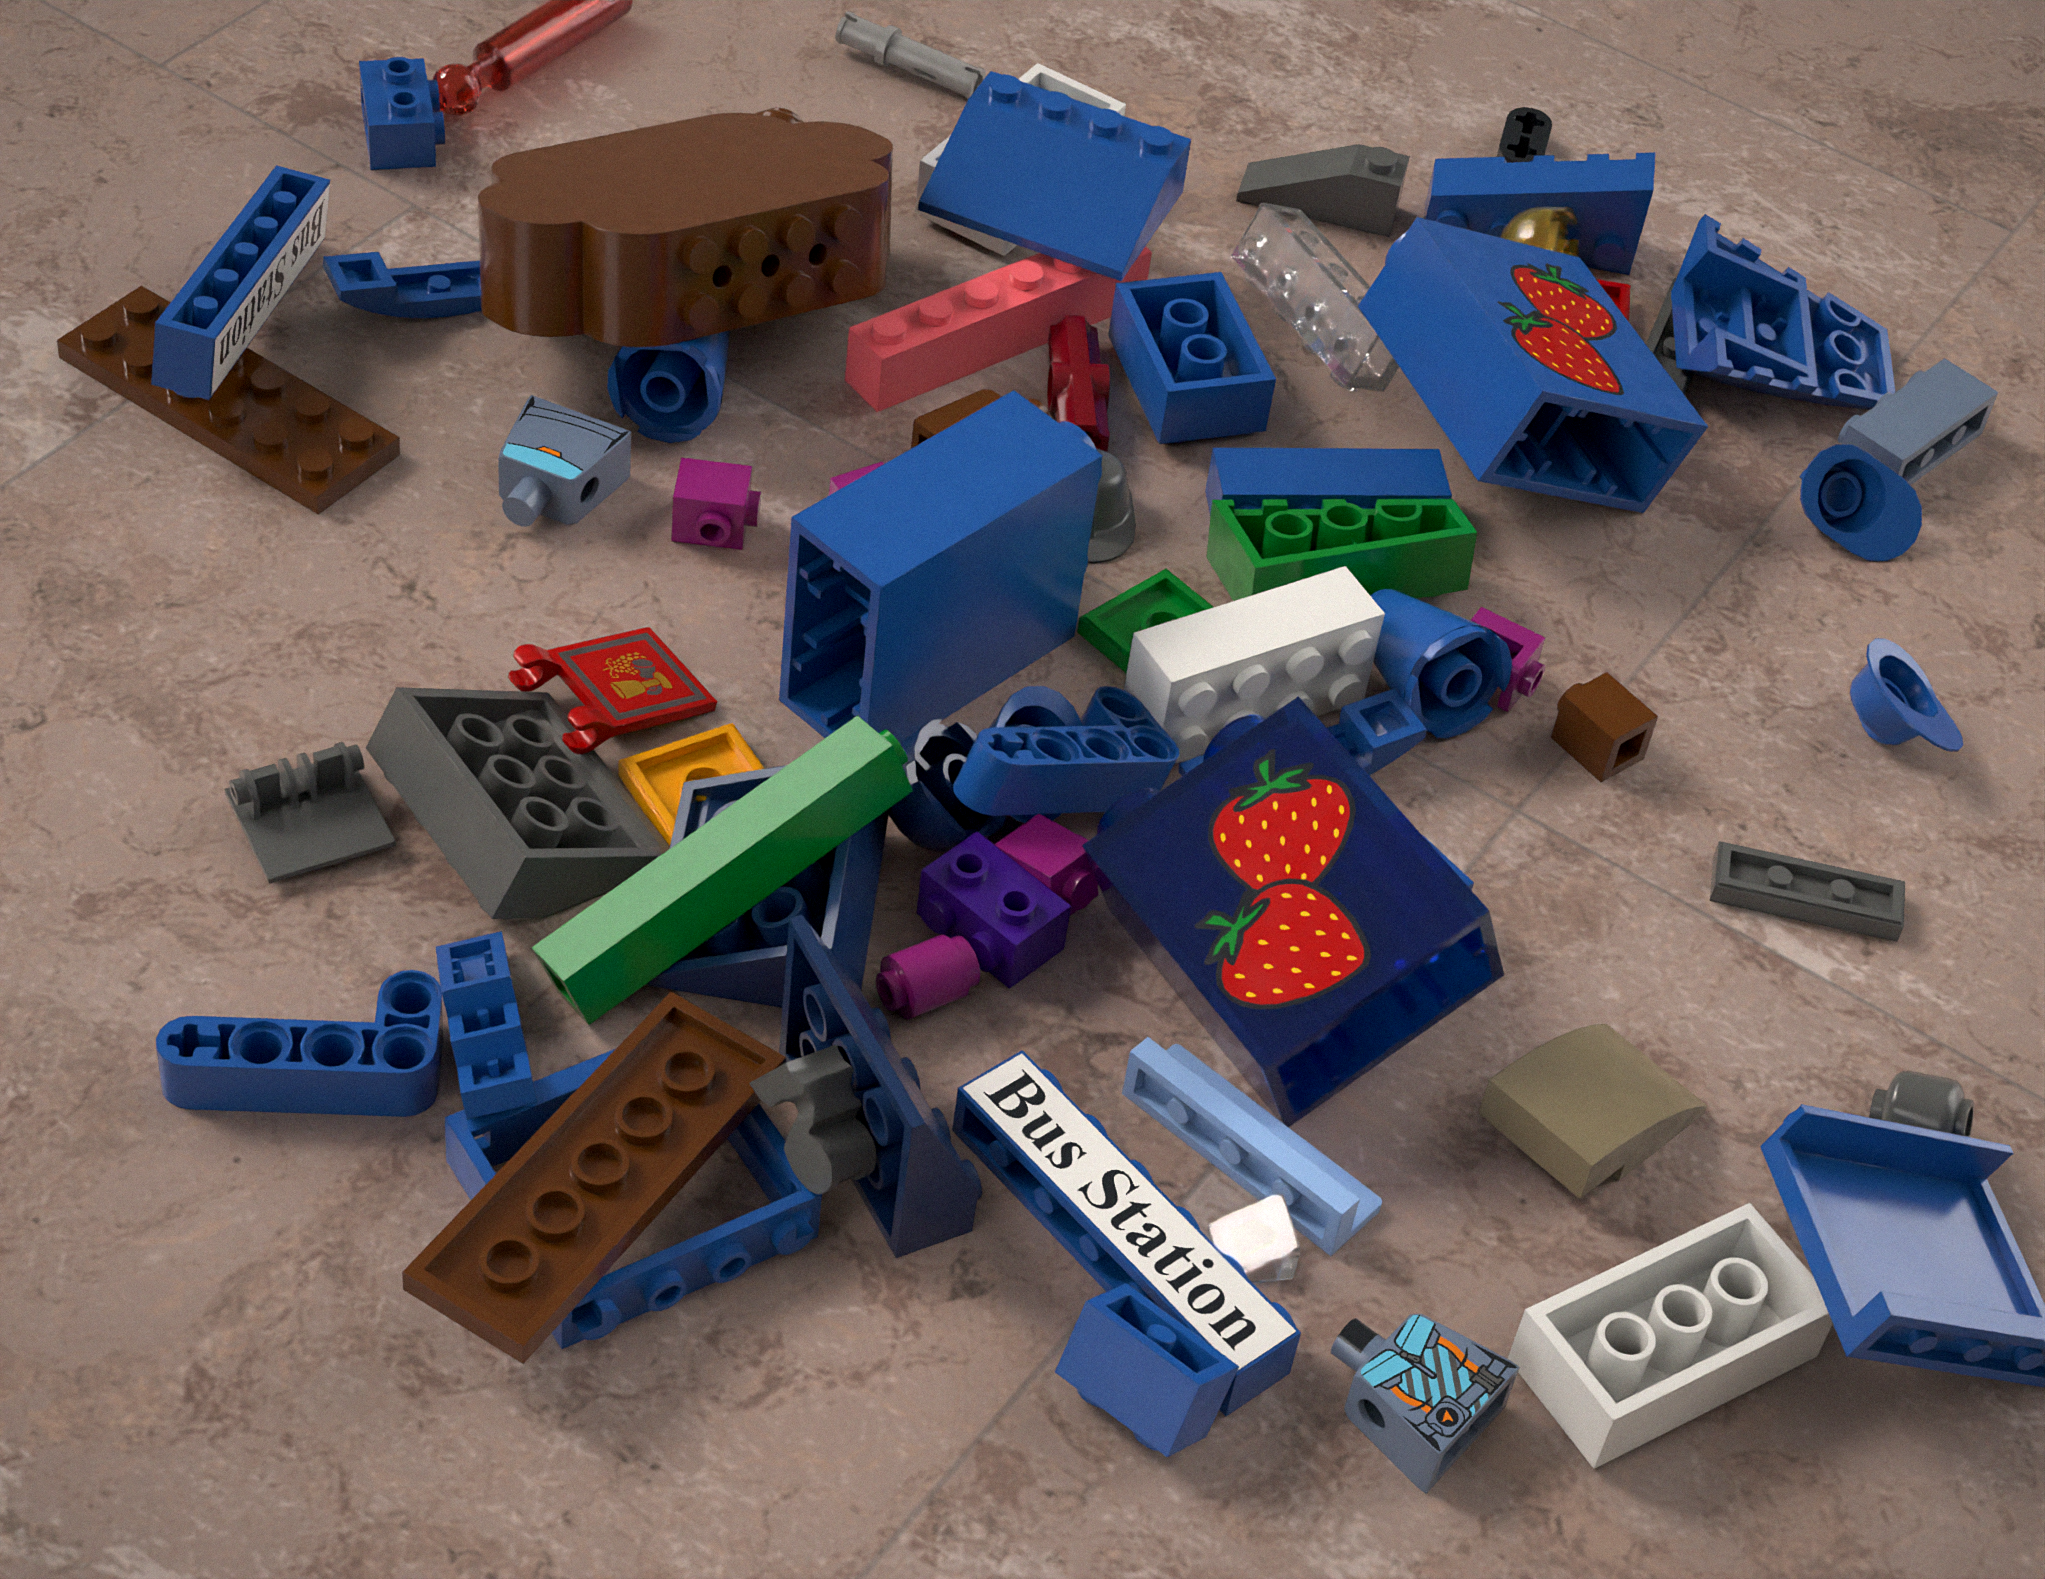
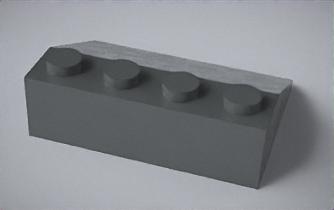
[366,687,670,920]

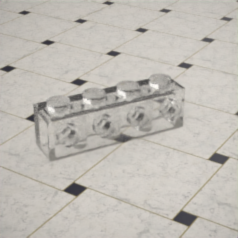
[1231,203,1399,392]

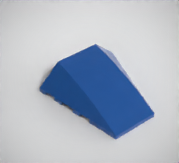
[1671,214,1896,410]

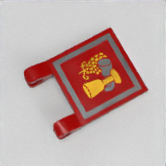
[508,627,718,755]

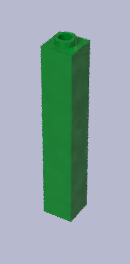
[532,715,913,1025]

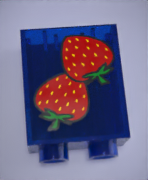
[1082,696,1504,1127]

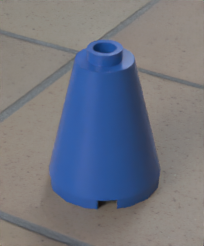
[607,331,730,443]
[1370,589,1512,739]

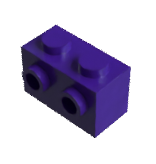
[916,832,1071,989]

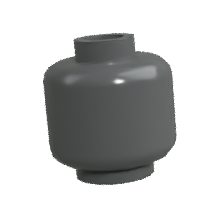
[1869,1071,1974,1137]

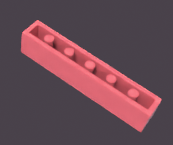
[845,246,1152,412]

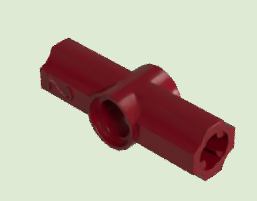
[1047,315,1110,452]

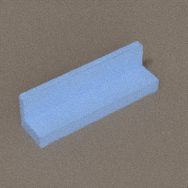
[1122,1037,1382,1256]

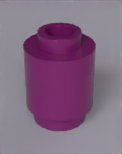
[875,935,980,1020]

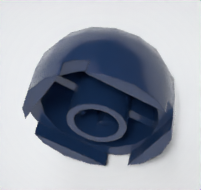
[887,719,1007,852]

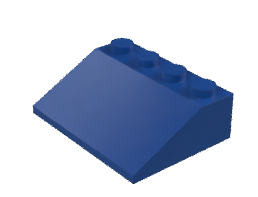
[918,71,1191,281]

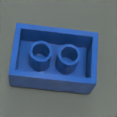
[1108,272,1276,444]

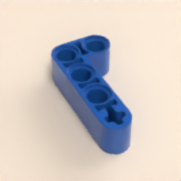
[953,686,1179,816]
[156,970,443,1117]

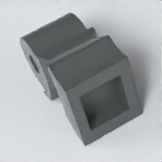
[749,1045,877,1194]

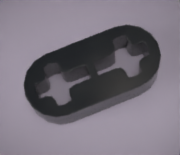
[1496,107,1552,163]

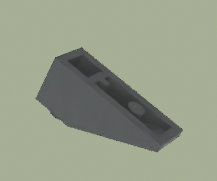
[1236,144,1410,237]

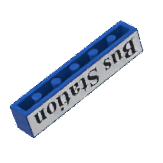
[151,165,330,400]
[952,1050,1301,1417]

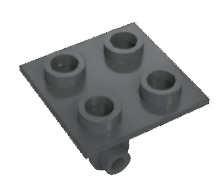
[224,742,396,884]

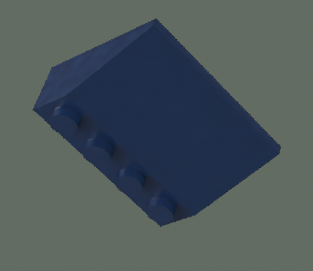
[647,765,889,1008]
[779,915,982,1258]

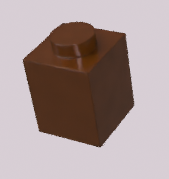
[1551,672,1658,782]

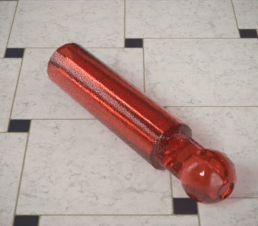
[433,0,633,116]

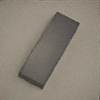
[1709,841,1905,942]

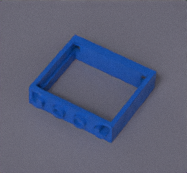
[445,1049,822,1349]

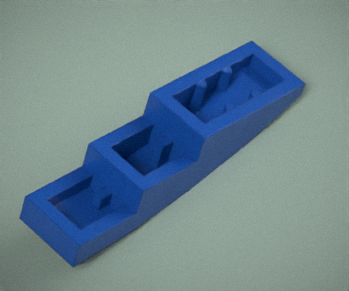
[435,931,538,1120]

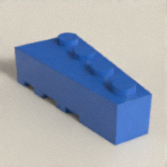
[1424,152,1656,275]

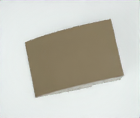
[1478,1024,1707,1199]

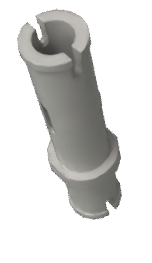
[835,11,986,99]

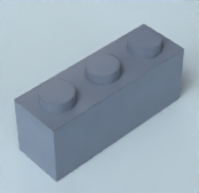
[1838,358,1998,485]

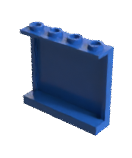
[1760,1104,2045,1387]

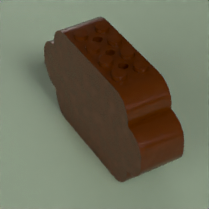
[478,113,893,347]

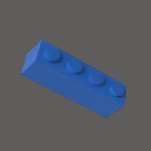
[1205,448,1452,515]

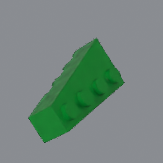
[1206,499,1477,601]

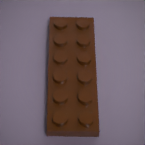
[57,285,400,515]
[402,992,786,1364]

